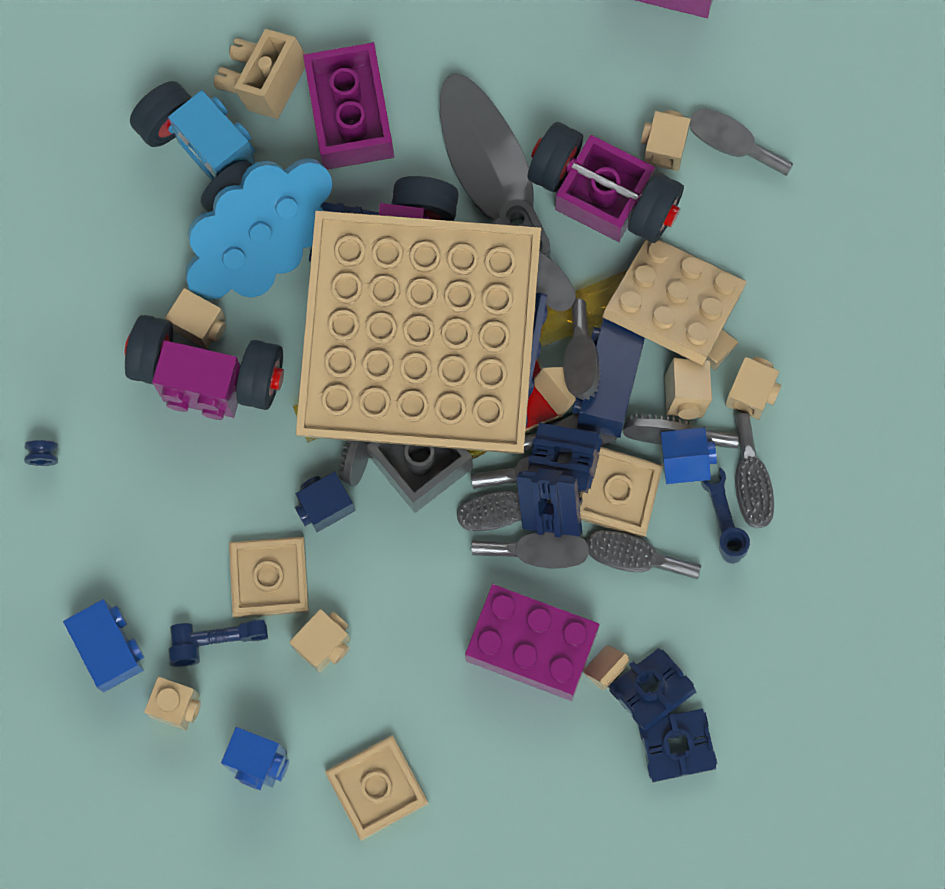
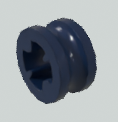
[24,440,58,466]

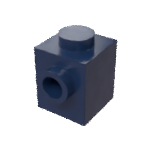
[294,471,355,532]

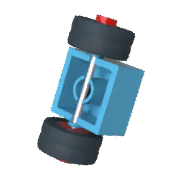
[130,81,256,212]

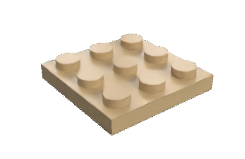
[603,240,747,366]

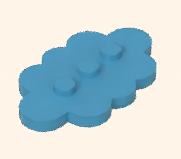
[185,158,332,301]

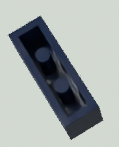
[572,318,645,438]

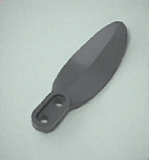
[440,74,550,258]

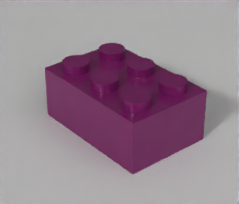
[303,42,395,170]
[465,584,600,701]

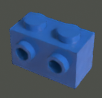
[63,599,145,693]
[221,727,290,791]

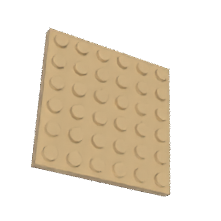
[296,211,541,454]

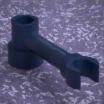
[701,467,750,564]
[168,620,268,667]

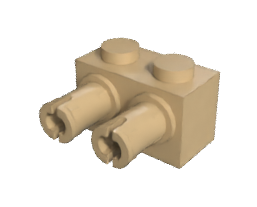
[214,29,305,119]

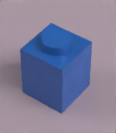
[660,427,717,485]

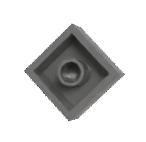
[366,442,473,513]

